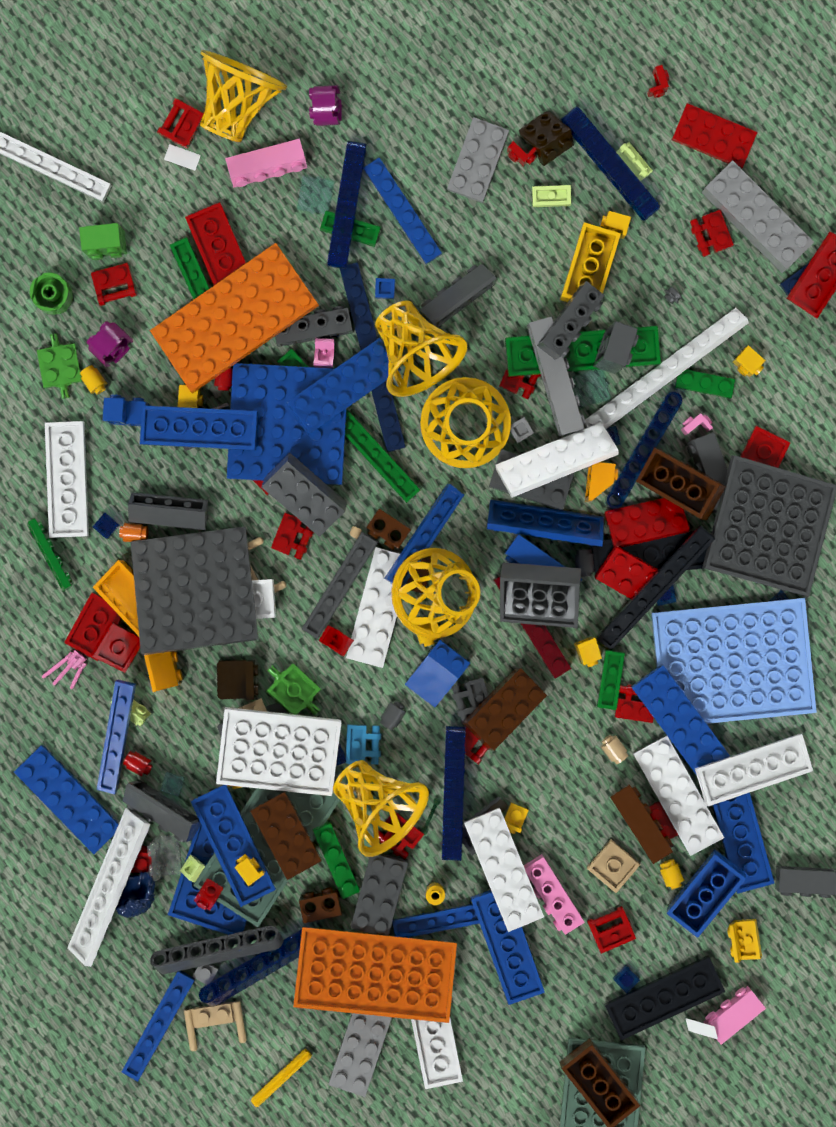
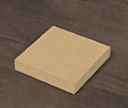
[586,839,641,893]

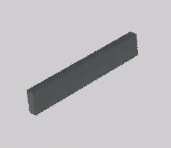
[302,532,378,639]

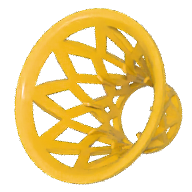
[200,50,287,142]
[375,301,467,397]
[420,377,511,468]
[391,548,480,639]
[333,760,429,857]

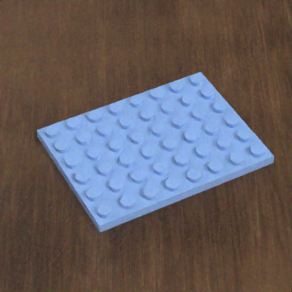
[651,598,817,724]

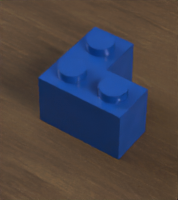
[103,394,149,426]

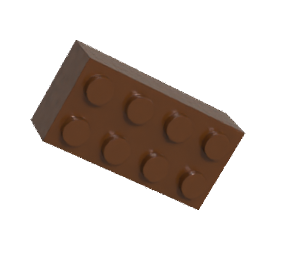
[636,447,726,520]
[462,668,547,751]
[610,785,674,864]
[250,791,322,880]
[559,1038,640,1127]

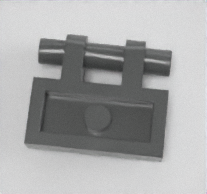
[452,678,488,724]

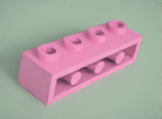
[225,138,307,188]
[524,854,585,935]

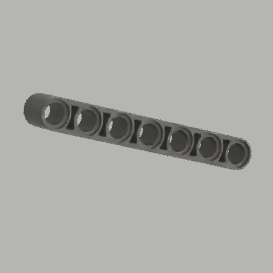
[150,926,283,974]

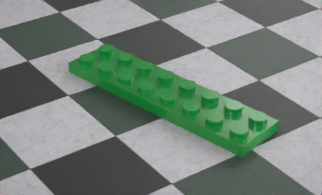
[505,326,661,377]

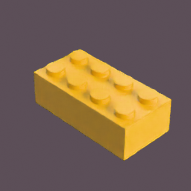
[560,222,621,303]

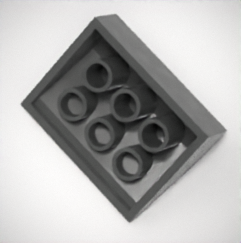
[500,562,581,628]

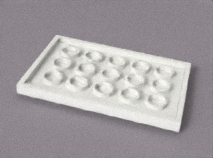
[216,707,341,796]

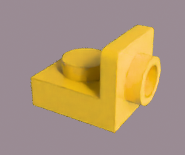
[504,802,529,834]

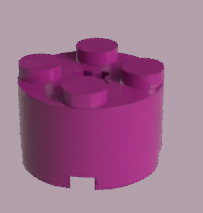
[309,85,342,126]
[86,321,133,367]

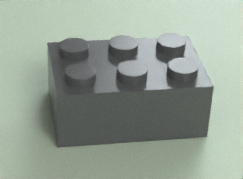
[593,321,639,374]

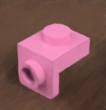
[314,338,335,369]
[681,414,713,435]

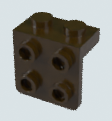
[519,111,574,166]
[217,660,259,700]

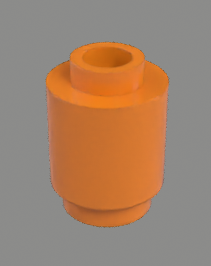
[119,523,148,542]

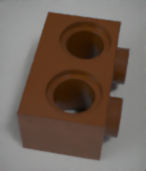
[366,509,411,550]
[299,887,342,923]

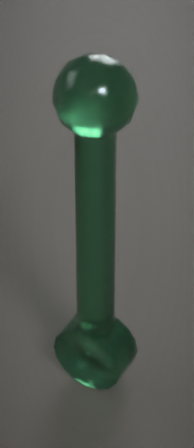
[421,798,441,835]

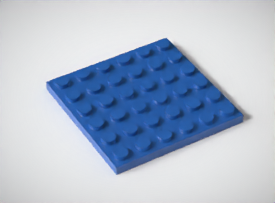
[227,363,347,485]

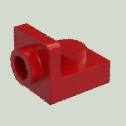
[131,846,154,873]

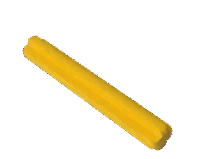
[251,1049,312,1107]

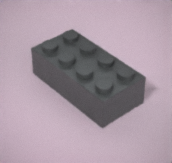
[489,450,574,510]
[262,453,347,537]
[350,853,408,936]

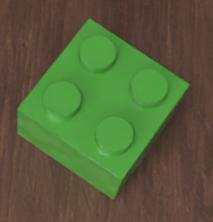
[79,223,127,260]

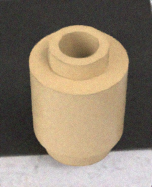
[601,735,628,764]

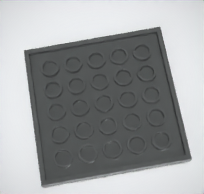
[702,455,836,597]
[131,527,259,655]

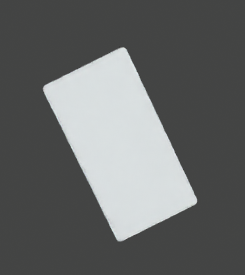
[164,144,201,171]
[685,1018,718,1039]

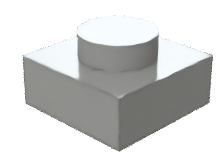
[510,417,534,444]
[192,964,219,986]

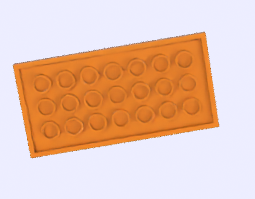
[149,243,319,394]
[293,927,457,1023]

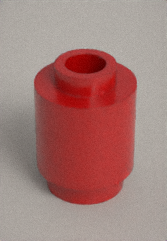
[214,367,233,391]
[123,751,153,777]

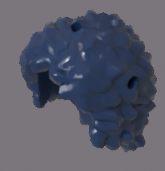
[115,871,155,918]

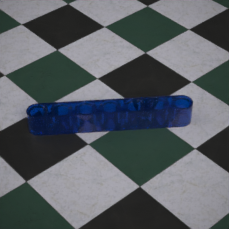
[561,106,660,221]
[327,140,367,269]
[605,392,682,509]
[442,726,466,861]
[199,927,311,1006]

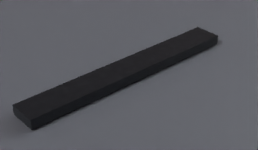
[596,525,716,651]

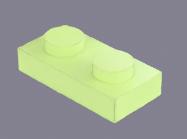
[532,185,571,207]

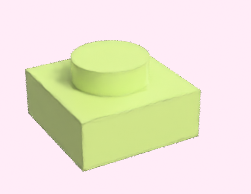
[180,855,205,883]

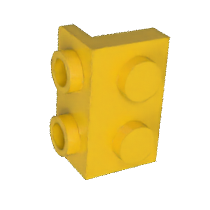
[727,919,762,963]

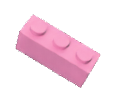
[704,986,766,1045]

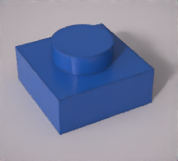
[375,278,395,299]

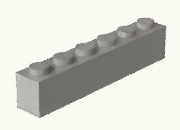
[527,317,585,437]

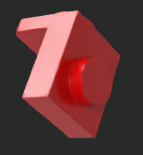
[647,65,669,98]
[507,141,537,167]
[319,625,354,657]
[194,879,223,911]

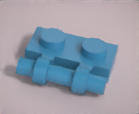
[346,725,382,764]

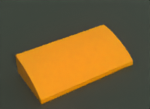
[93,560,139,636]

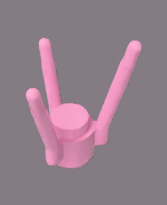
[42,650,87,689]

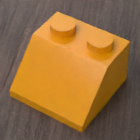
[585,462,618,502]
[144,651,183,692]

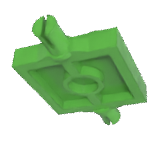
[37,333,82,399]
[266,663,321,715]

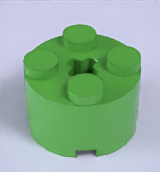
[29,272,73,315]

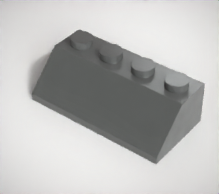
[420,264,496,327]
[123,780,201,843]

